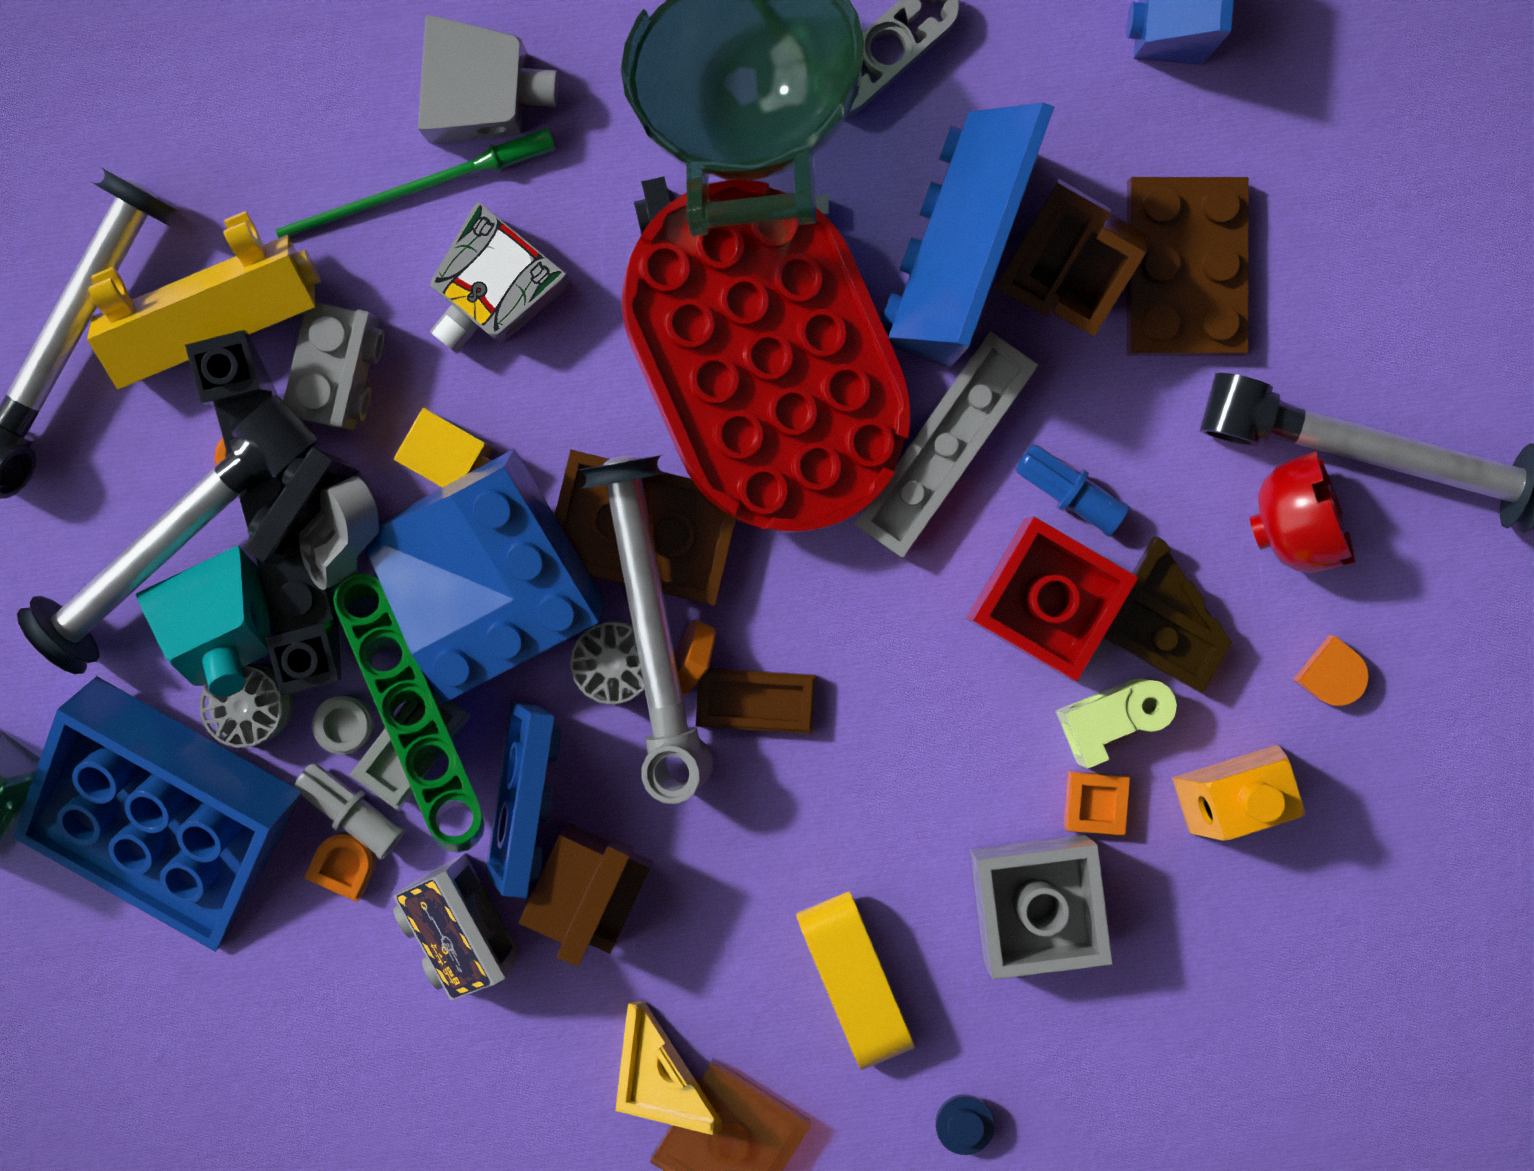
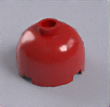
[1249,450,1356,573]

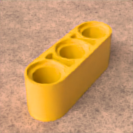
[796,891,916,1071]

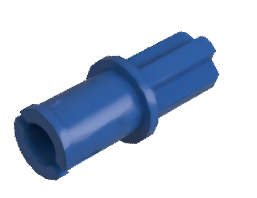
[1016,445,1130,537]

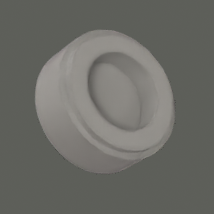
[312,695,375,755]

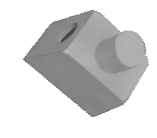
[418,15,559,143]

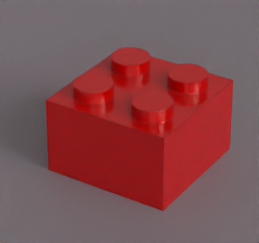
[965,516,1138,682]

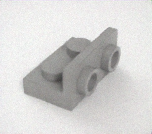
[283,302,385,432]

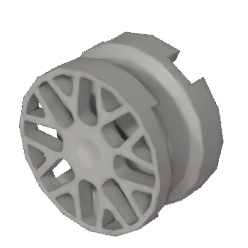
[570,621,644,705]
[199,663,294,748]

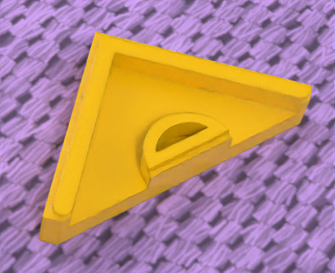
[615,1000,722,1135]

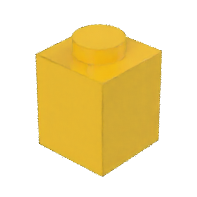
[393,408,493,488]

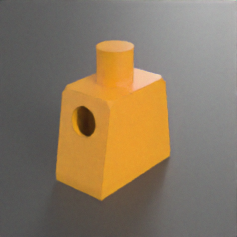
[1172,745,1306,841]

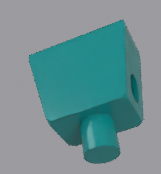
[136,545,271,697]

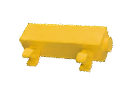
[87,211,321,390]

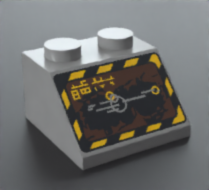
[393,853,521,1001]

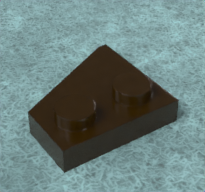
[1103,536,1232,694]

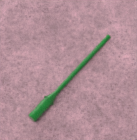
[276,127,557,238]

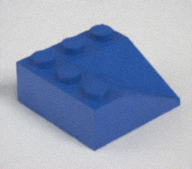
[365,449,606,704]

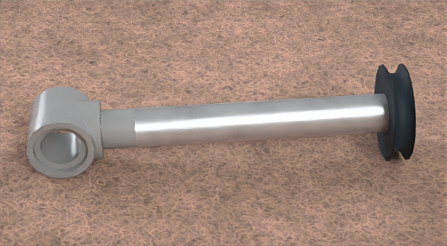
[576,455,713,804]

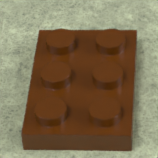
[1127,177,1249,356]
[555,449,736,606]

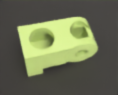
[1055,678,1177,769]

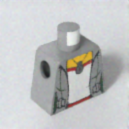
[429,202,572,354]

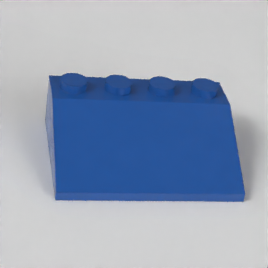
[881,102,1055,368]
[13,676,302,952]

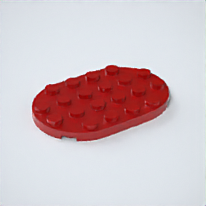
[622,180,910,533]

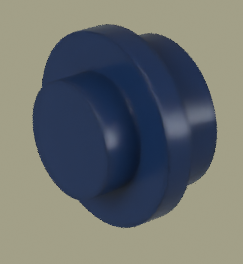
[935,1094,994,1155]

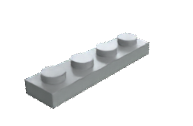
[854,331,1038,558]

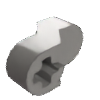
[299,476,379,590]

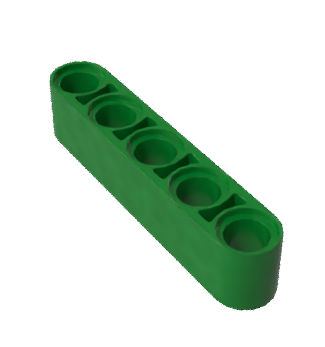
[333,573,485,853]

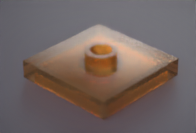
[650,1058,811,1171]

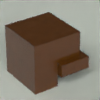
[995,179,1147,336]
[519,823,653,967]

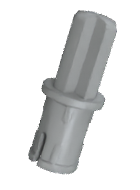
[294,763,405,860]

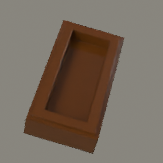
[695,668,816,734]

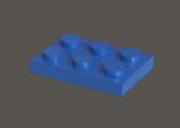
[485,700,561,898]

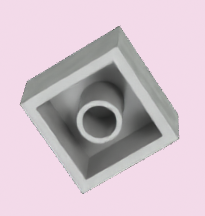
[970,835,1112,980]

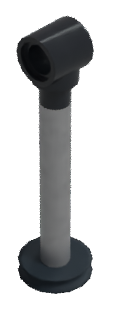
[0,167,180,499]
[1200,373,1534,533]
[17,394,319,675]

